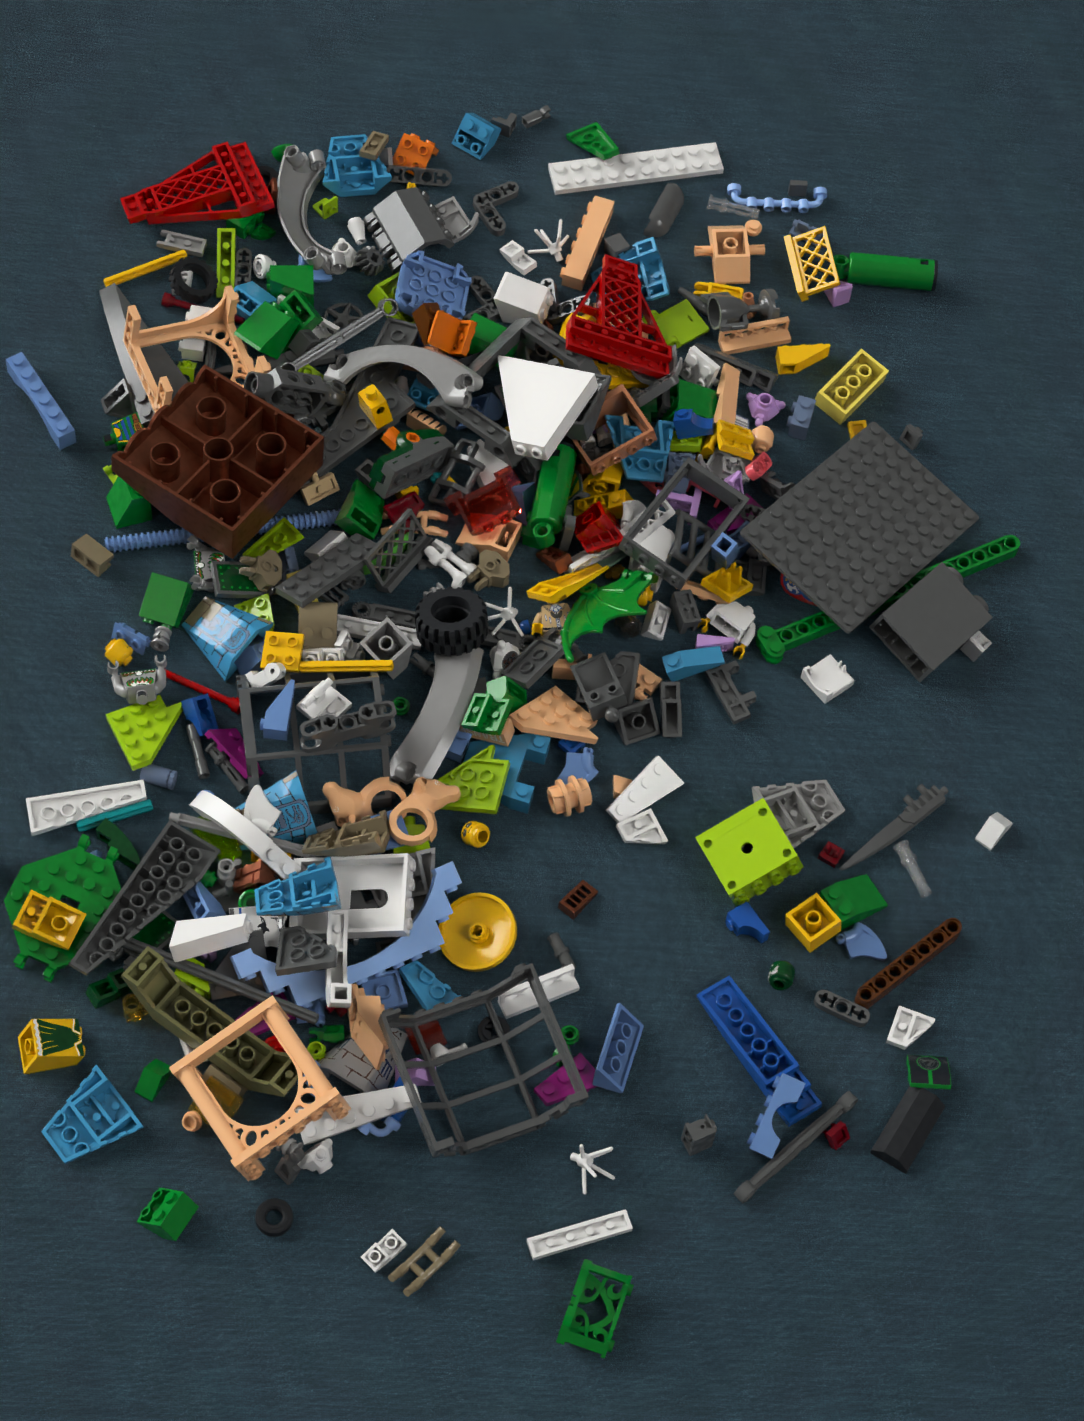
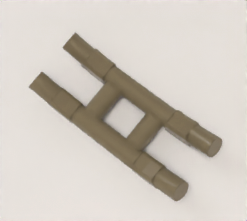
[388,1226,461,1297]

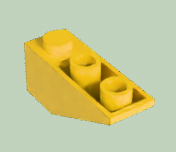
[775,343,831,375]
[574,489,633,519]

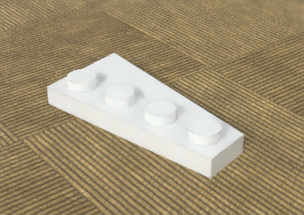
[606,756,684,823]

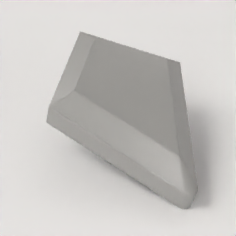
[722,456,750,482]

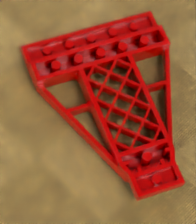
[120,141,275,224]
[566,254,672,379]

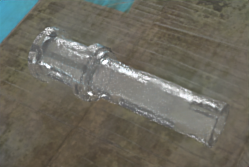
[706,194,760,220]
[893,840,932,898]

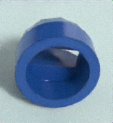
[518,619,532,635]

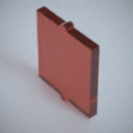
[404,1020,447,1055]

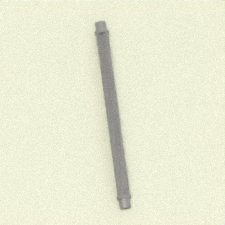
[169,812,321,858]

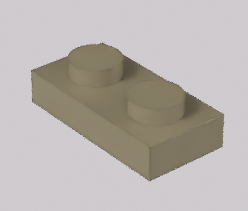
[359,131,389,161]

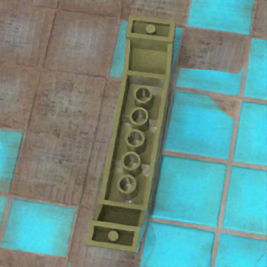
[121,946,304,1097]

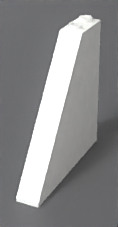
[498,355,598,461]

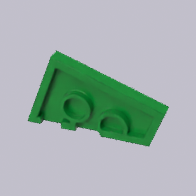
[566,122,620,160]

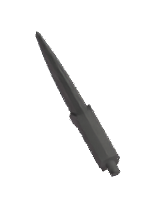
[215,338,344,374]
[839,784,949,870]

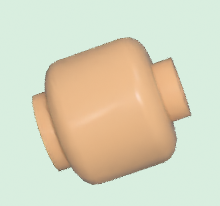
[751,425,774,454]

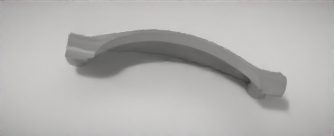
[277,145,347,275]
[323,345,483,409]
[389,647,484,785]

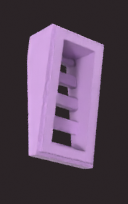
[695,634,735,652]

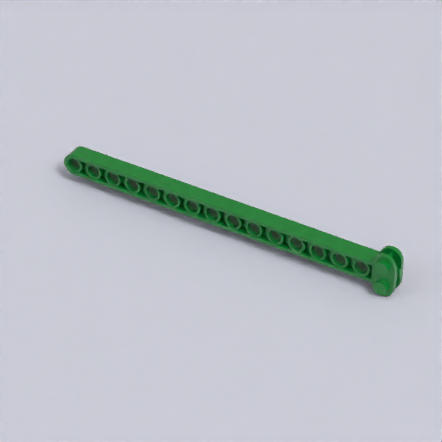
[755,535,1020,664]

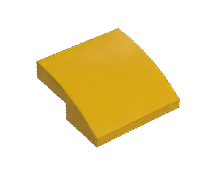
[717,419,755,461]

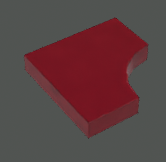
[383,491,425,534]

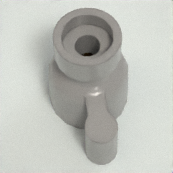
[217,858,242,886]

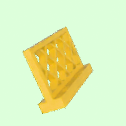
[784,226,840,302]

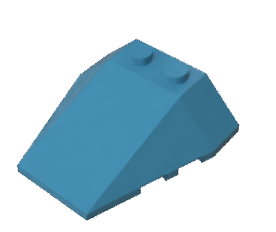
[591,237,670,303]

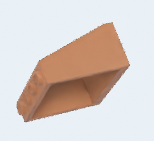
[564,384,657,476]

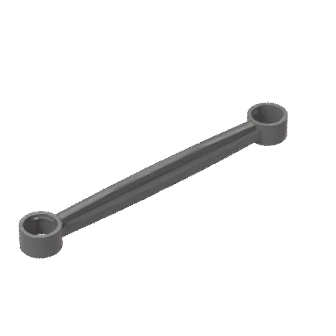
[276,298,398,372]
[734,1090,858,1204]

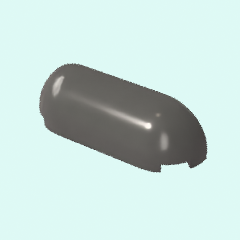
[643,182,684,237]

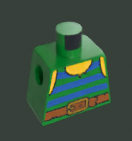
[103,412,143,452]

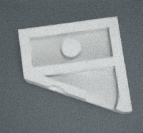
[616,808,668,844]
[886,1006,935,1050]

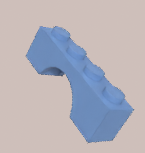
[747,1073,806,1159]

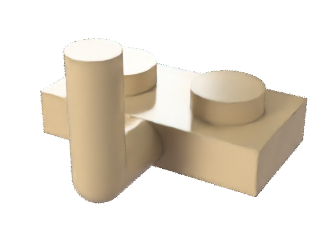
[300,471,340,506]

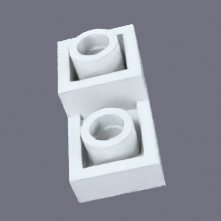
[334,630,366,661]
[302,648,344,661]
[361,1229,408,1273]

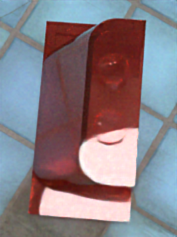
[444,465,522,536]

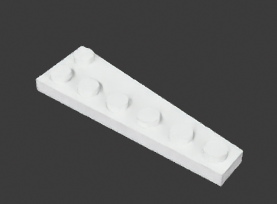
[26,780,147,836]
[295,1084,422,1146]

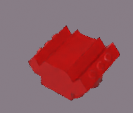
[574,501,624,555]

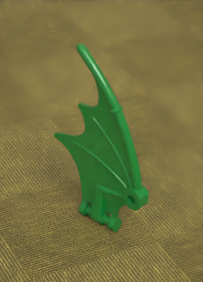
[560,569,659,663]

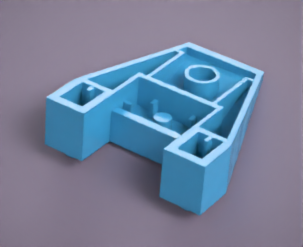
[463,733,551,814]

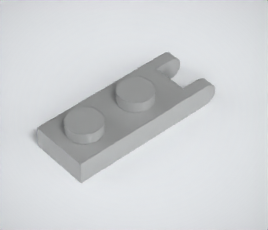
[156,230,207,257]

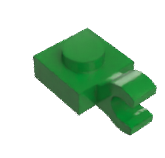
[309,1025,344,1043]

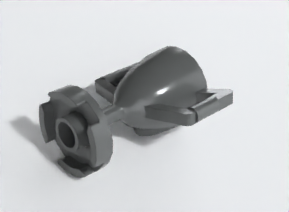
[700,289,780,332]

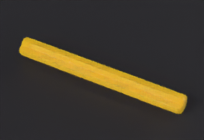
[103,250,188,287]
[299,660,394,673]

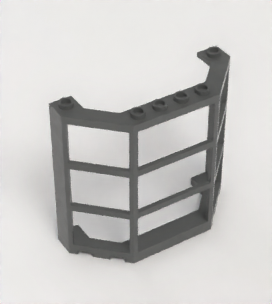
[236,671,395,815]
[378,963,589,1157]

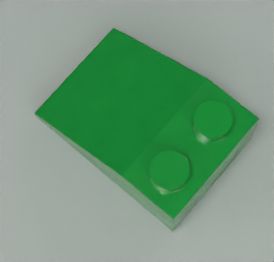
[819,874,888,931]

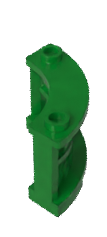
[556,1259,634,1359]

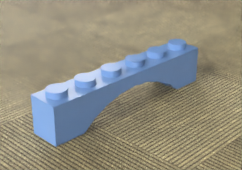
[6,352,76,450]

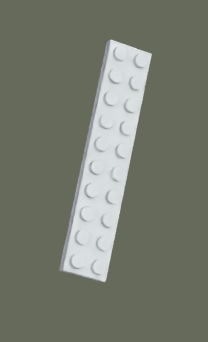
[548,142,724,195]

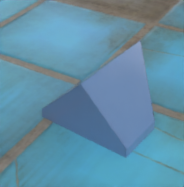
[499,482,536,526]

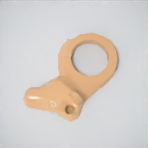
[388,776,461,846]
[322,777,407,827]

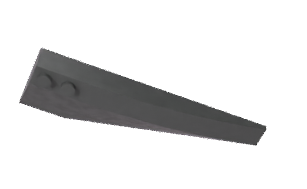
[99,283,189,428]
[69,820,221,976]

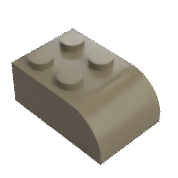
[298,602,338,661]

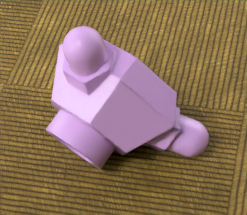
[746,393,786,427]

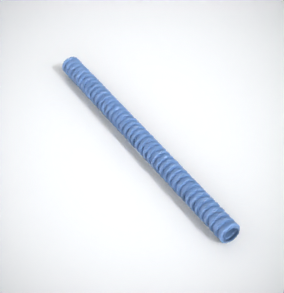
[105,509,340,553]

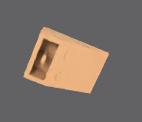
[455,514,522,562]
[349,995,389,1070]

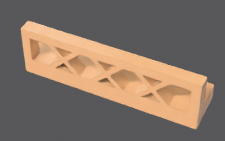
[718,316,791,355]

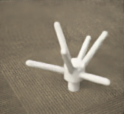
[527,219,569,262]
[485,587,524,637]
[570,1144,615,1194]

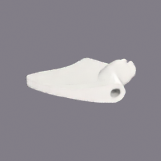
[620,500,646,531]
[244,785,282,837]

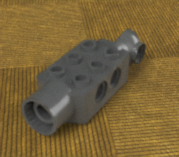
[244,368,346,417]

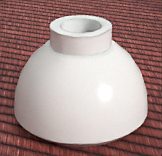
[253,254,276,279]

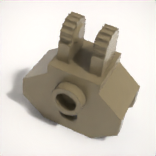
[239,550,282,592]
[466,550,510,591]

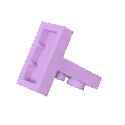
[655,487,702,525]

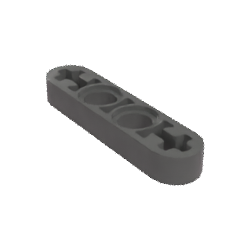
[387,165,452,186]

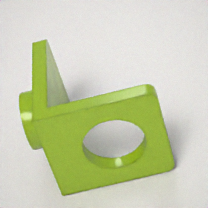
[313,196,338,220]
[177,360,197,383]

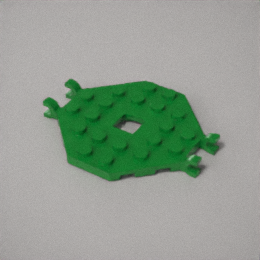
[4,833,121,983]

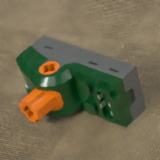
[369,426,455,499]

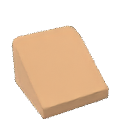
[613,775,632,798]

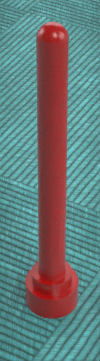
[165,669,240,714]

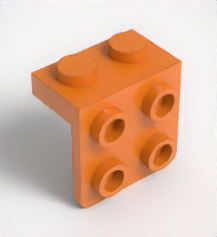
[393,133,439,176]
[427,310,477,357]

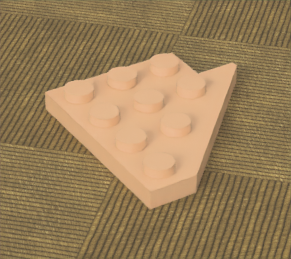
[508,686,599,744]

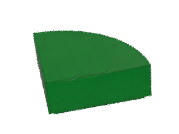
[251,223,276,240]

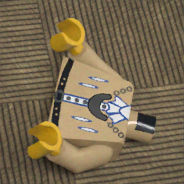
[531,602,571,637]

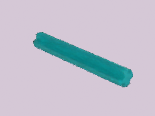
[76,799,153,832]

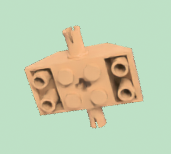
[694,225,765,284]

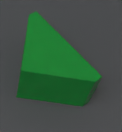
[135,1058,172,1102]

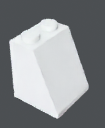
[493,272,554,324]
[628,525,675,593]

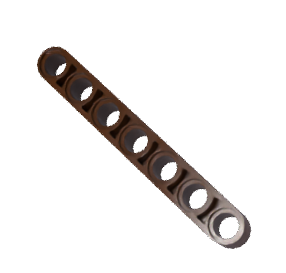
[854,918,962,1009]

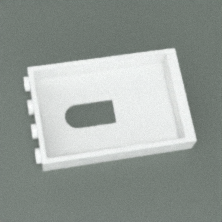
[289,853,416,940]

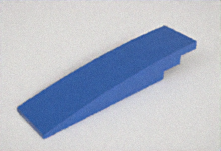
[696,975,822,1127]

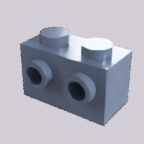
[786,395,816,440]
[663,455,690,494]

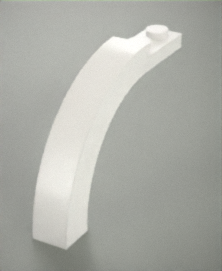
[189,790,301,880]
[325,910,352,1008]

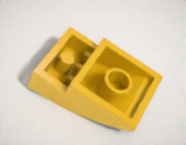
[12,889,87,950]

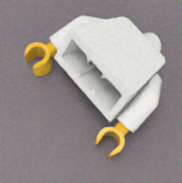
[697,601,756,660]

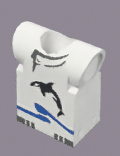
[229,906,287,947]

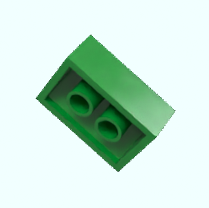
[468,313,521,367]

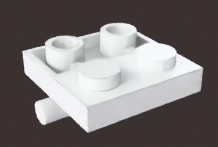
[679,346,720,389]
[296,678,352,720]

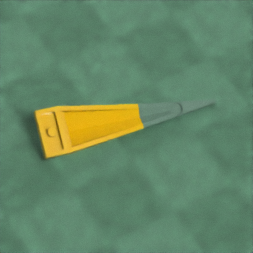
[526,550,628,604]

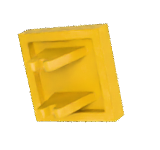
[700,562,754,603]
[260,631,305,673]

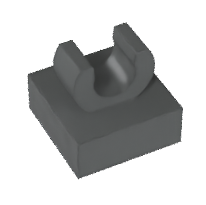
[899,424,923,450]

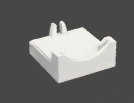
[801,654,855,704]

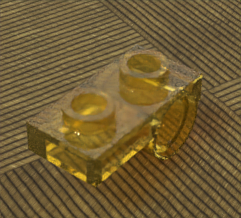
[122,994,149,1023]

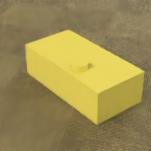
[815,348,889,425]

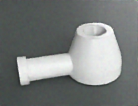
[430,1043,468,1067]

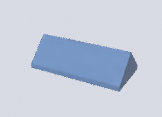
[592,1003,644,1093]

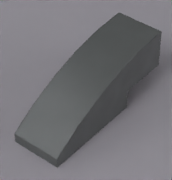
[659,682,682,738]

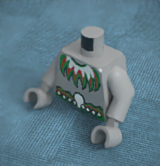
[187,535,225,592]
[107,655,167,705]

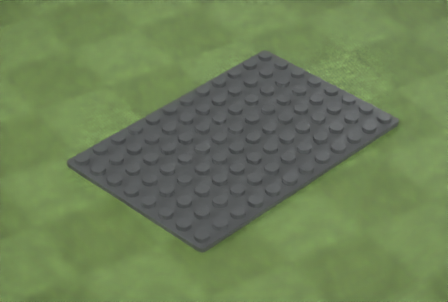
[740,422,979,634]

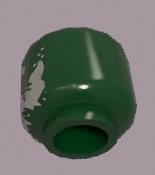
[768,960,795,991]

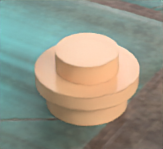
[745,220,762,237]
[182,1111,202,1132]

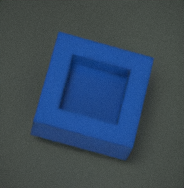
[558,739,585,753]

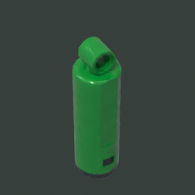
[831,252,938,291]
[530,441,578,548]

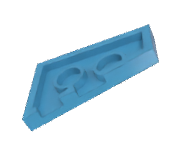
[399,960,461,1010]

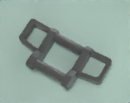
[428,438,486,507]

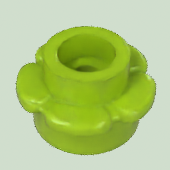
[307,1041,326,1060]

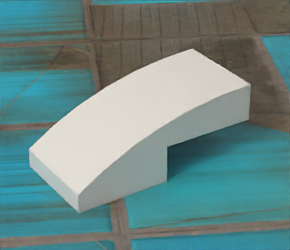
[499,240,537,275]

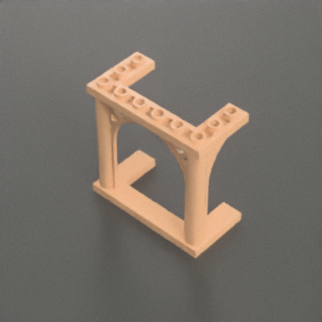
[123,285,272,413]
[169,995,351,1182]

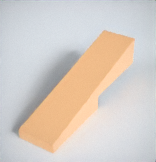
[714,363,740,424]

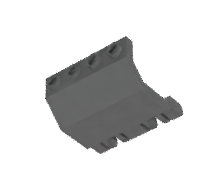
[363,187,455,274]

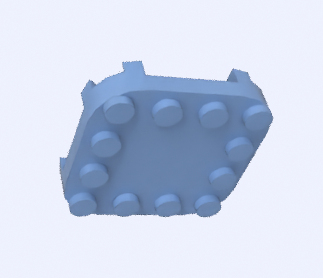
[395,250,472,320]

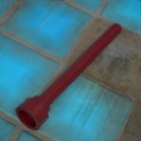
[161,292,246,325]

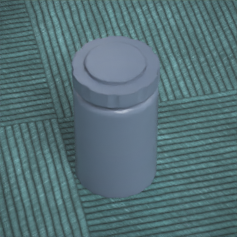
[140,764,178,790]

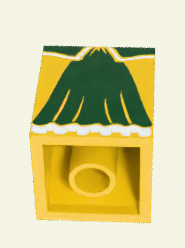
[18,1019,85,1074]

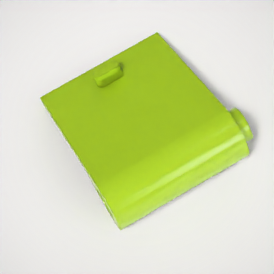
[642,299,710,349]

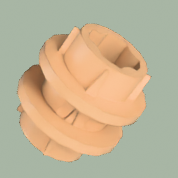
[547,775,592,817]

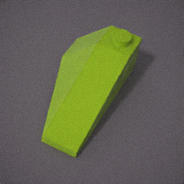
[367,272,416,324]

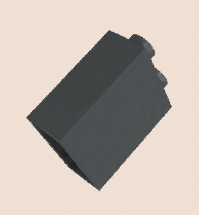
[869,562,993,683]

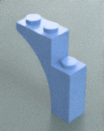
[711,520,751,569]

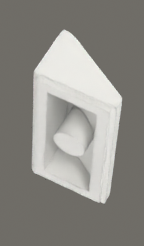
[640,600,672,641]

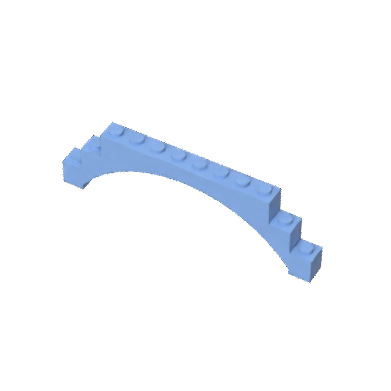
[230,861,462,1008]

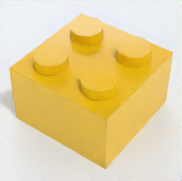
[785,892,841,953]

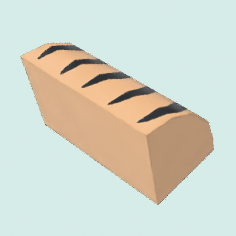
[406,408,447,435]

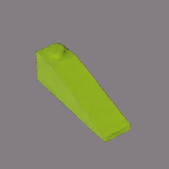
[216,228,236,298]

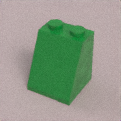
[267,265,314,307]
[234,301,300,359]
[661,379,718,428]
[106,476,152,529]
[138,572,194,630]

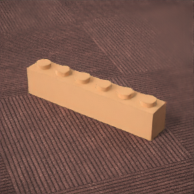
[560,196,615,291]

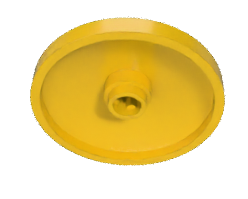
[438,892,517,972]

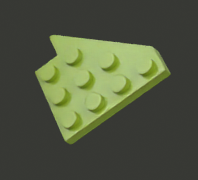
[106,695,183,771]
[437,745,510,814]

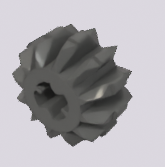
[354,245,386,277]

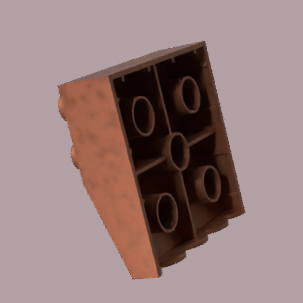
[111,364,324,559]

